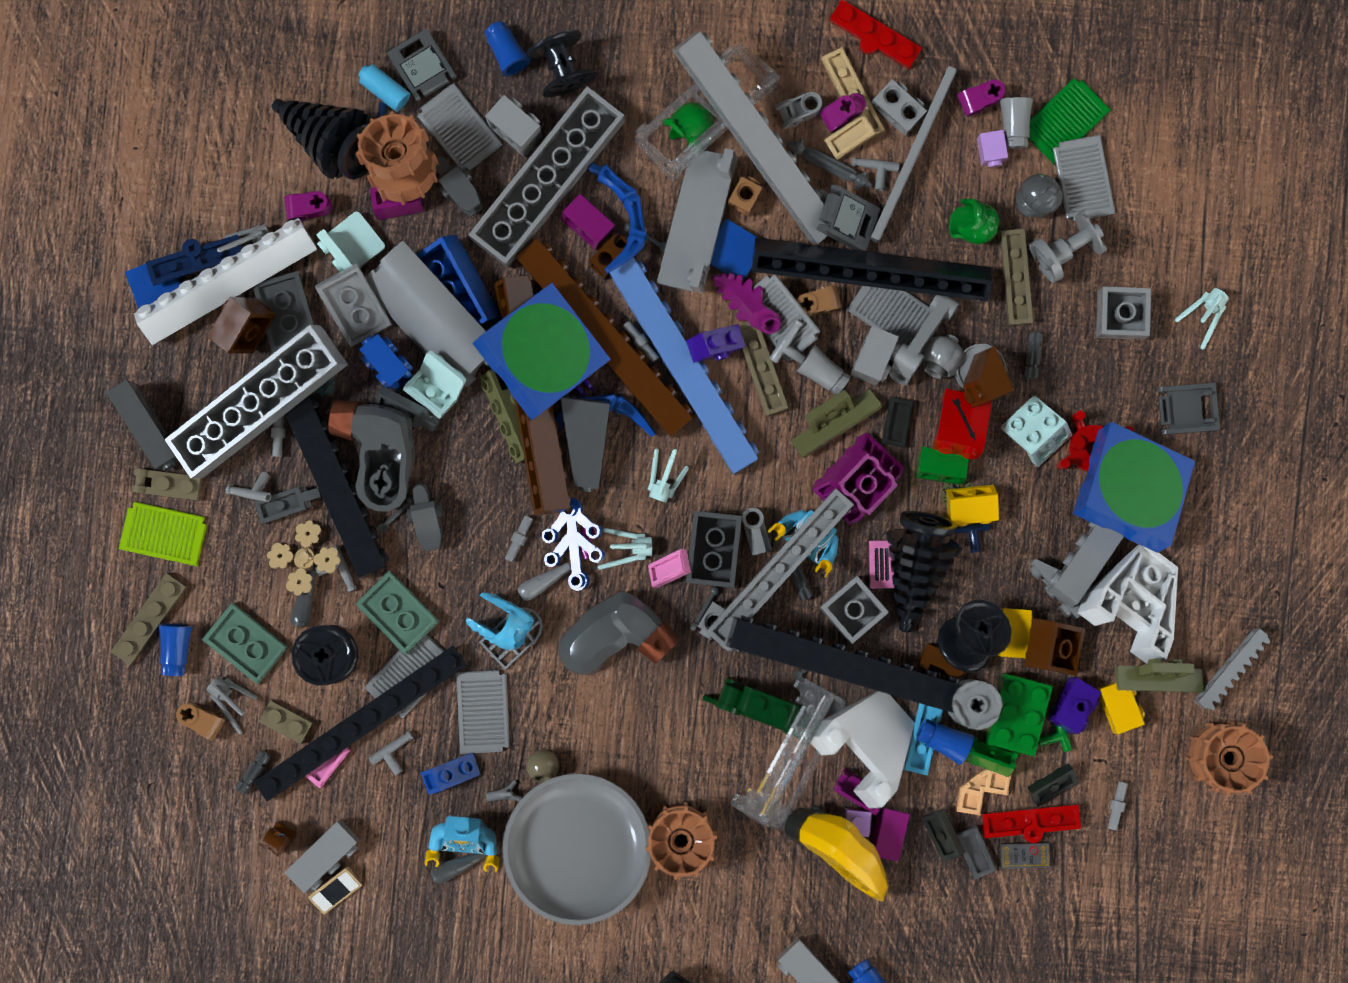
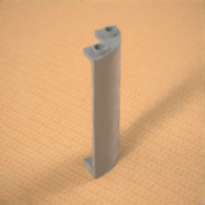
[366,241,488,387]

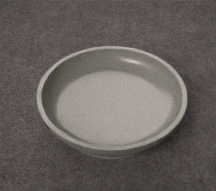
[503,774,651,925]

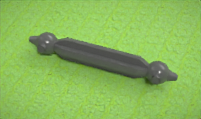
[787,138,872,190]

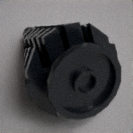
[271,98,370,180]
[886,511,962,633]

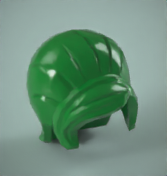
[663,102,714,151]
[949,198,999,245]

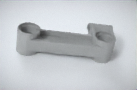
[889,295,960,385]

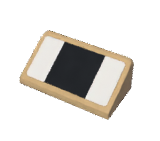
[308,866,362,915]

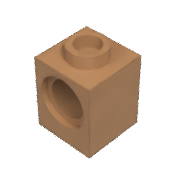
[728,176,763,217]

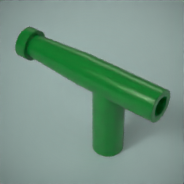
[1038,704,1073,752]

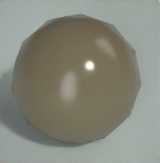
[526,750,559,783]

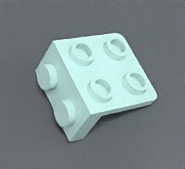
[316,212,385,272]
[403,351,466,419]

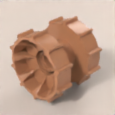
[356,111,439,205]
[1185,721,1273,796]
[645,801,718,880]

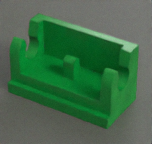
[916,446,969,485]
[965,736,1019,777]

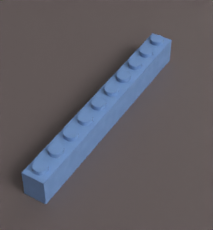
[609,257,759,475]

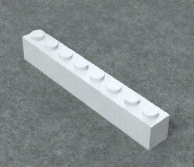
[134,218,317,345]

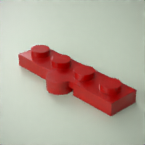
[829,0,922,70]
[981,804,1081,843]

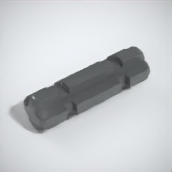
[1024,332,1043,379]
[791,566,813,600]
[236,750,271,794]

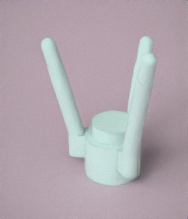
[1175,288,1229,349]
[647,449,689,503]
[598,528,652,570]

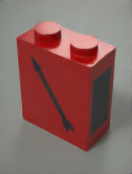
[932,388,992,459]

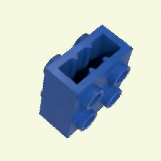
[359,334,414,391]

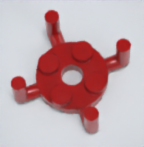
[1056,410,1134,472]

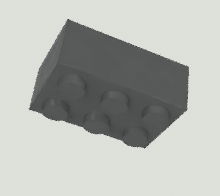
[686,511,742,588]

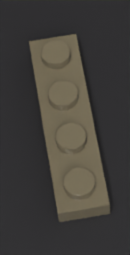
[1000,229,1033,326]
[739,322,788,417]
[110,573,187,665]

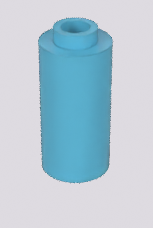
[358,64,411,112]

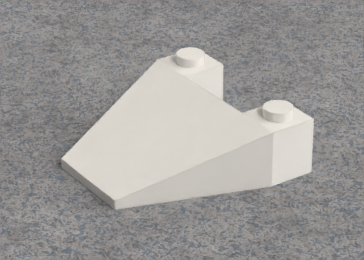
[1078,544,1178,664]
[806,691,915,808]

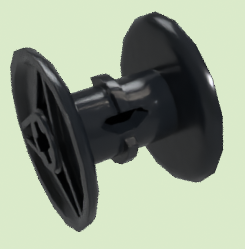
[526,30,598,97]
[937,600,1012,672]
[291,625,359,686]

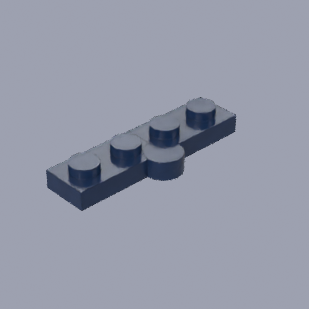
[145,235,242,286]

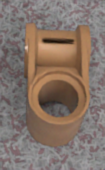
[797,285,842,317]
[176,703,226,741]

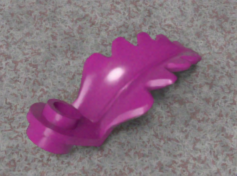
[713,273,781,334]

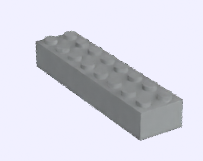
[468,86,625,268]
[165,325,348,479]

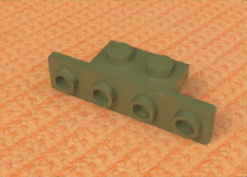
[480,370,524,464]
[791,390,882,458]
[1115,659,1204,693]

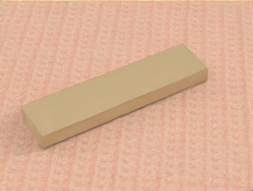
[821,47,885,138]

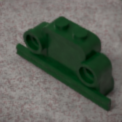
[702,678,816,742]

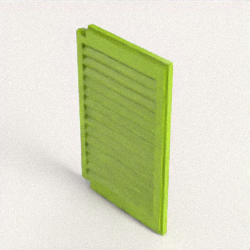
[119,501,207,566]

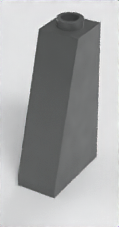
[106,380,178,471]
[561,396,610,492]

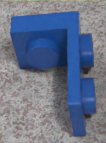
[420,753,480,795]

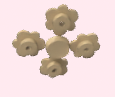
[267,520,341,596]

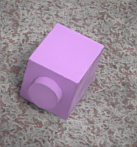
[977,130,1008,168]
[844,808,871,837]

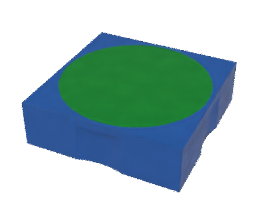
[472,283,611,420]
[1073,422,1195,553]

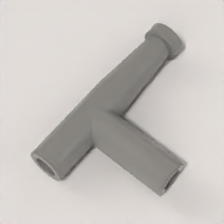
[851,157,899,191]
[769,319,805,363]
[226,472,271,502]
[315,545,357,592]
[368,731,414,776]

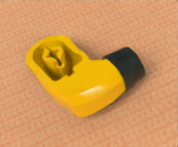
[785,805,888,901]

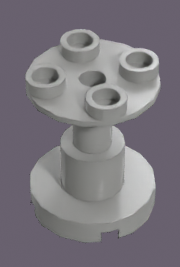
[1029,210,1107,283]
[948,679,1002,730]

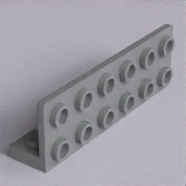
[657,148,738,294]

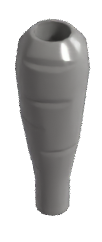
[518,562,572,601]

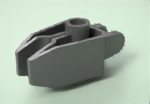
[436,157,483,217]
[407,483,443,551]

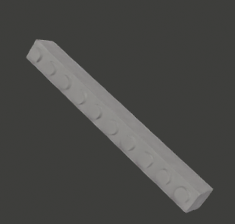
[672,32,829,244]

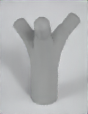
[486,780,522,802]

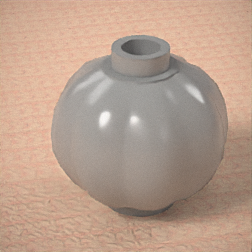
[921,334,963,379]

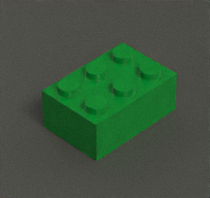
[984,673,1053,757]

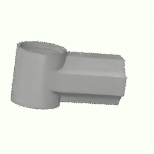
[741,508,772,556]

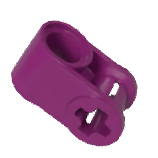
[957,79,1005,117]
[819,93,866,133]
[284,191,332,221]

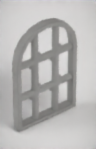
[479,607,543,670]

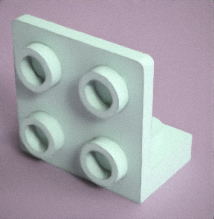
[1001,396,1072,467]

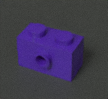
[686,324,746,363]
[1047,678,1101,734]

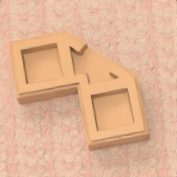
[956,769,1011,815]

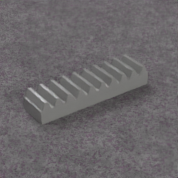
[1193,628,1270,710]

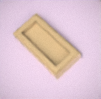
[824,113,877,160]

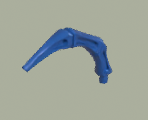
[588,162,647,274]
[554,393,657,437]

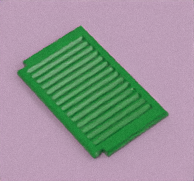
[1028,78,1111,165]

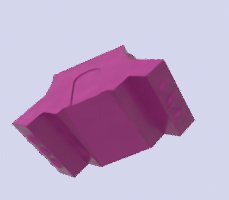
[812,432,904,525]

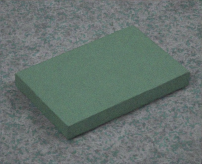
[356,570,440,655]
[202,602,289,685]

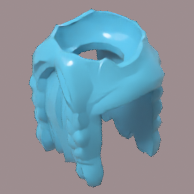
[466,592,534,650]

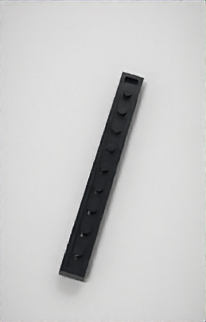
[254,645,467,802]

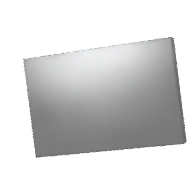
[315,263,392,347]

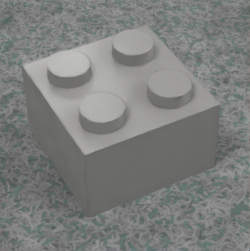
[485,95,543,158]
[1096,287,1151,340]
[850,326,900,386]
[819,576,889,644]

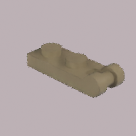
[131,468,202,501]

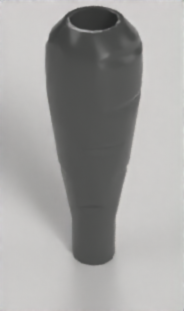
[290,570,317,628]
[430,853,487,884]

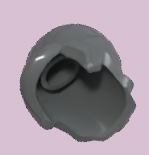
[1016,174,1063,219]

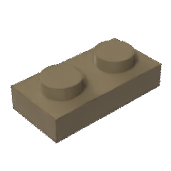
[259,700,314,744]

